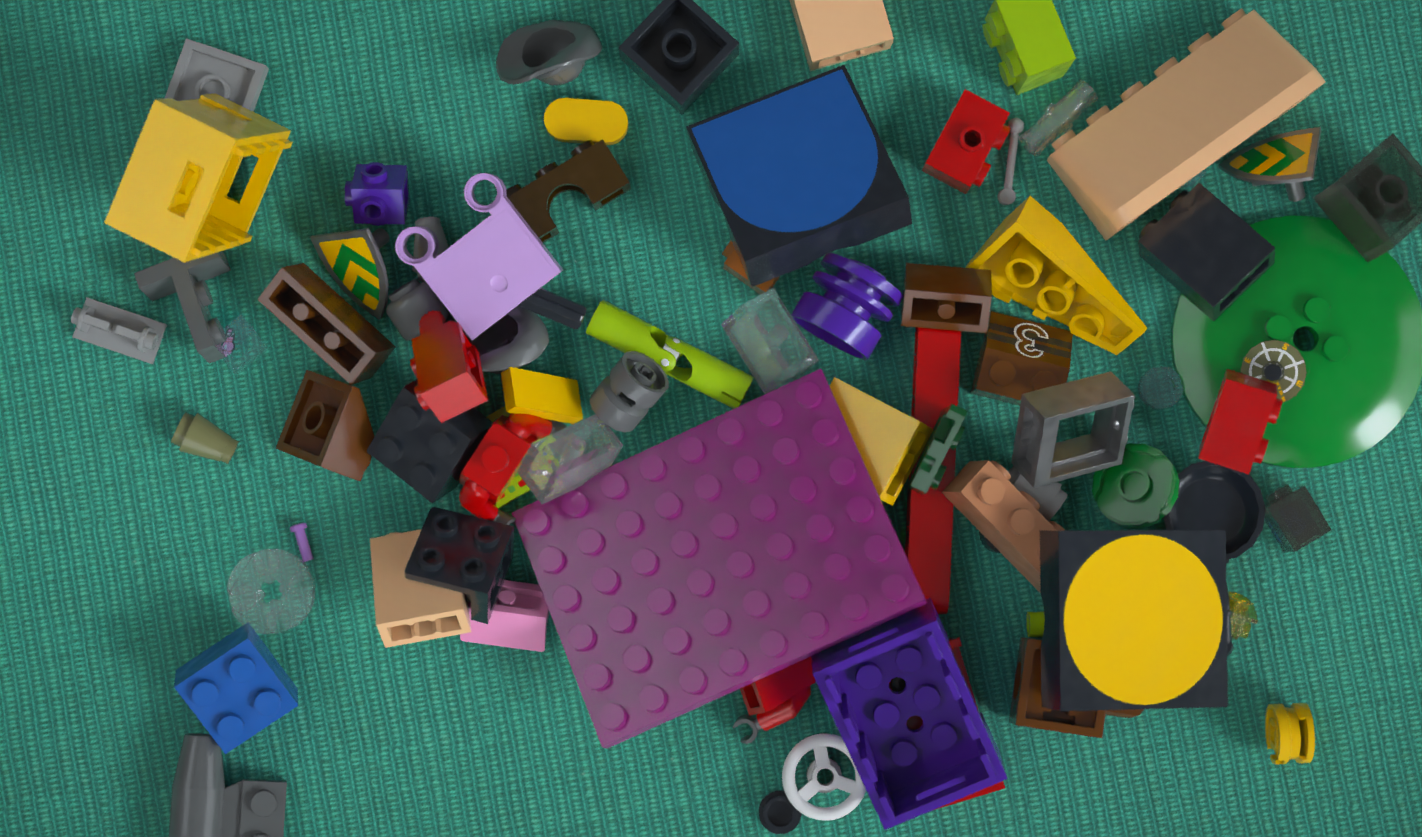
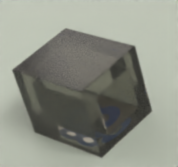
[1264,483,1331,552]

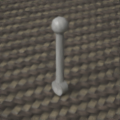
[998,118,1024,205]

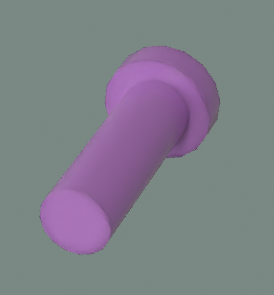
[290,522,313,562]

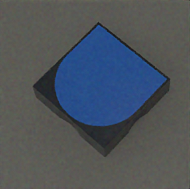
[686,65,913,287]

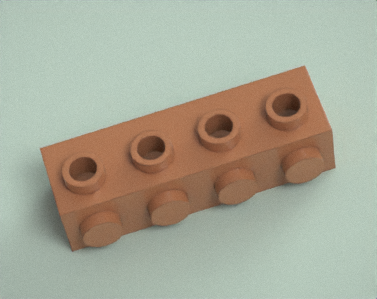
[941,460,1064,592]

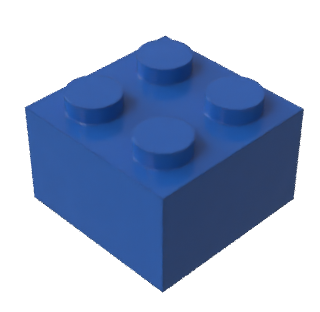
[174,622,298,754]

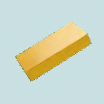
[501,367,583,424]

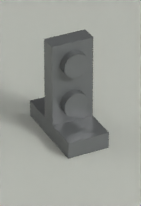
[134,251,231,364]

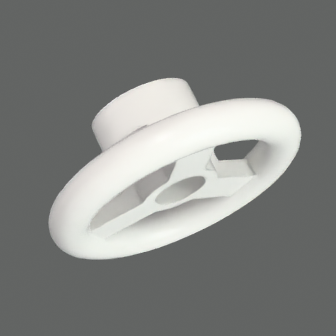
[782,733,866,821]

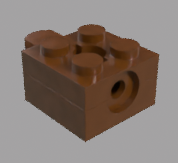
[1009,637,1144,738]

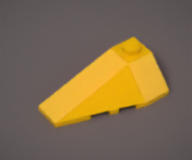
[965,196,1147,355]

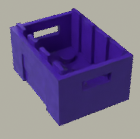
[811,598,1008,830]

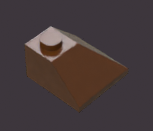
[276,370,375,482]

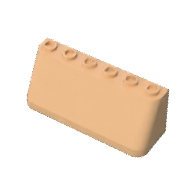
[1047,9,1326,241]

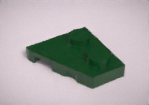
[906,404,968,495]

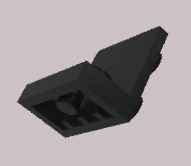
[405,507,514,624]

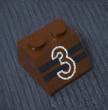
[970,311,1073,406]

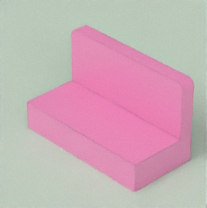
[460,580,549,652]

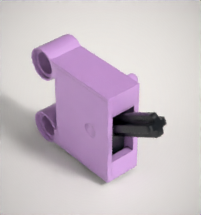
[395,173,587,340]

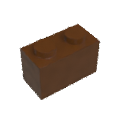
[901,263,992,333]

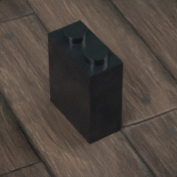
[1138,183,1275,321]

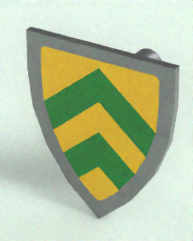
[1218,127,1321,202]
[310,228,389,320]

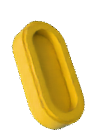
[544,98,628,145]

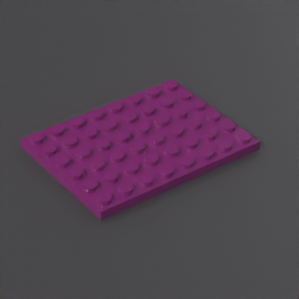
[512,368,927,749]

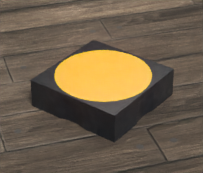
[1040,530,1228,711]

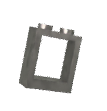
[1011,371,1135,488]

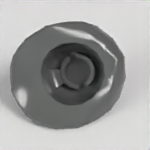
[496,20,603,86]
[462,306,549,374]

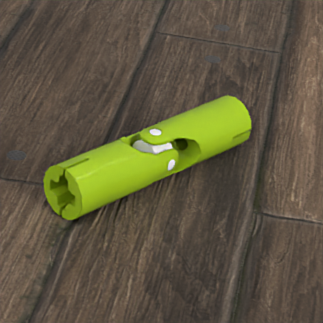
[586,300,754,409]

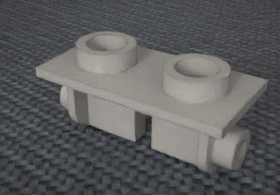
[71,297,167,364]

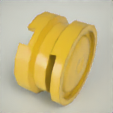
[1265,703,1315,764]

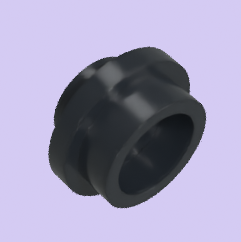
[758,790,802,834]

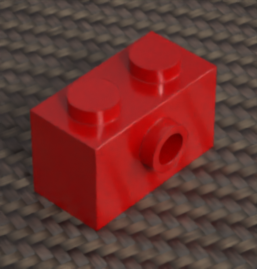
[921,89,1011,194]
[1198,369,1283,474]

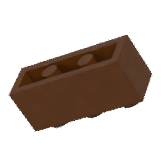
[257,263,396,385]

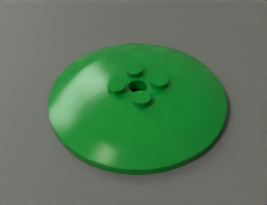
[1171,215,1422,468]

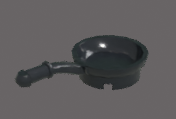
[1163,461,1266,656]

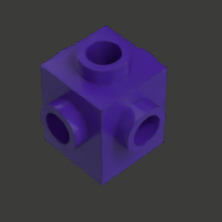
[345,162,410,226]

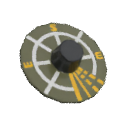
[1240,340,1307,402]

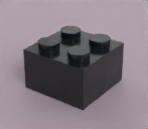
[618,0,739,115]
[367,379,493,504]

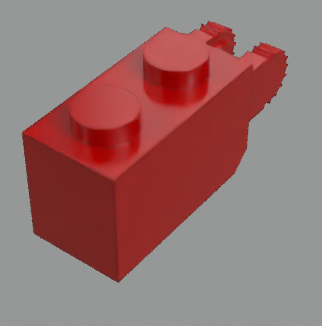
[410,310,488,423]

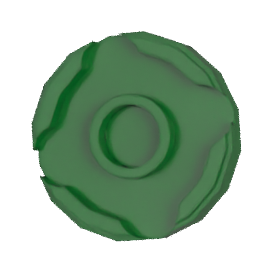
[1092,443,1179,529]

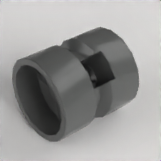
[590,351,669,432]

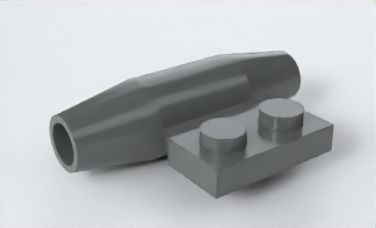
[168,733,287,837]

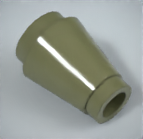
[171,412,239,464]

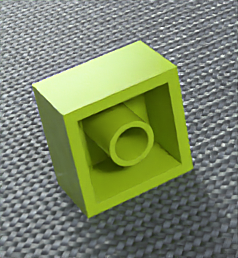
[982,0,1076,96]

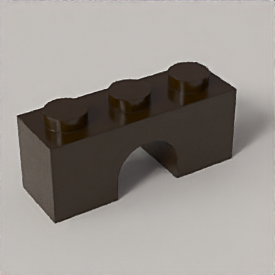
[506,139,631,243]

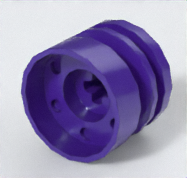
[789,253,904,361]

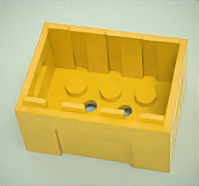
[104,93,293,263]

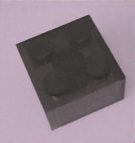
[1313,133,1422,262]

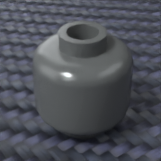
[386,278,450,341]

